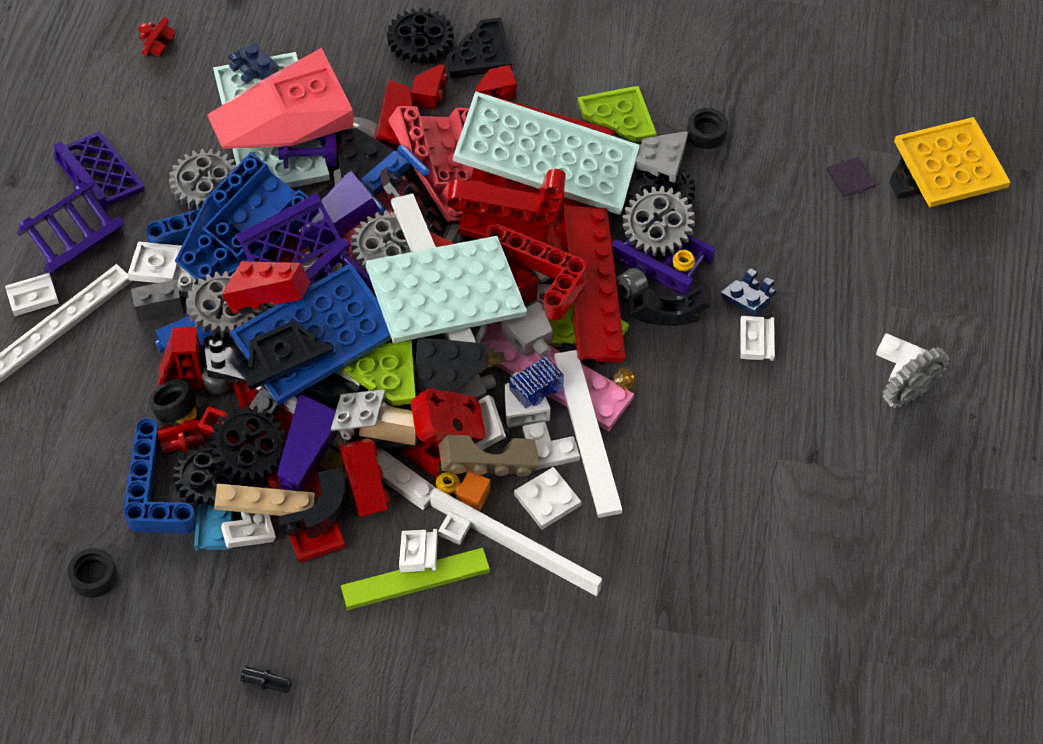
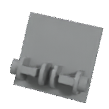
[331,389,385,439]

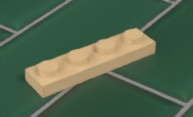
[214,484,315,516]

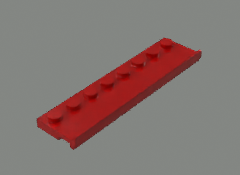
[561,204,625,363]

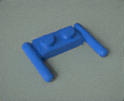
[361,145,430,215]

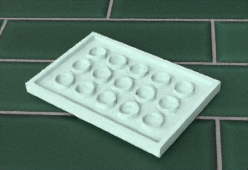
[366,236,527,343]

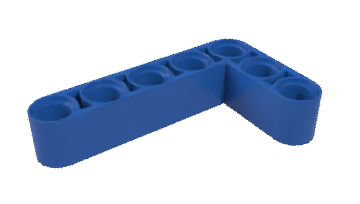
[146,208,264,257]
[123,418,196,533]

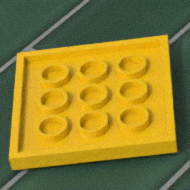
[894,117,1011,208]

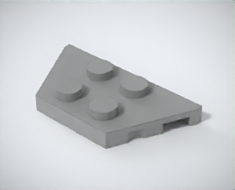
[636,132,688,182]

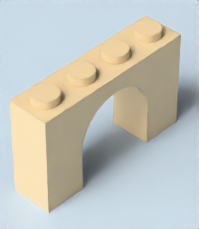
[359,365,418,445]

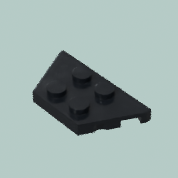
[247,320,334,391]
[204,332,249,384]

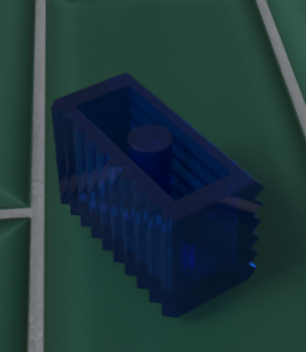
[509,356,564,408]

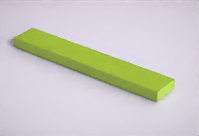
[341,548,490,611]

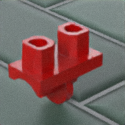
[138,17,176,57]
[157,418,205,454]

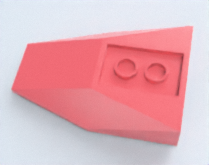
[207,48,354,149]
[388,106,474,222]

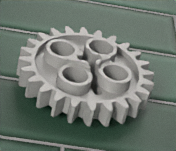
[169,149,237,209]
[623,186,695,257]
[351,211,411,271]
[186,271,262,338]
[883,347,950,408]

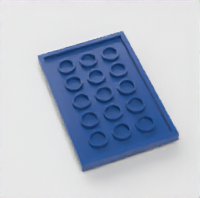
[230,263,391,405]

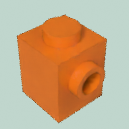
[454,472,490,512]

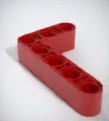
[447,169,566,225]
[486,224,587,321]

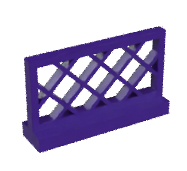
[54,131,145,212]
[236,193,341,264]

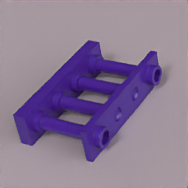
[278,133,337,169]
[17,180,124,276]
[612,217,715,295]
[277,237,375,305]

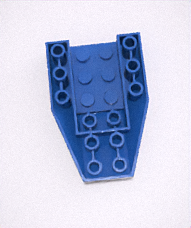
[175,152,308,281]

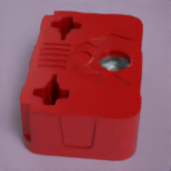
[411,388,486,444]

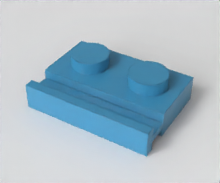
[194,504,233,550]

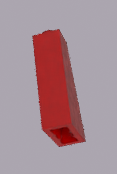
[374,80,413,151]

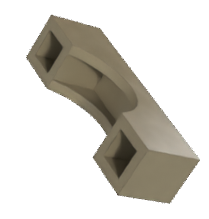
[439,435,539,477]

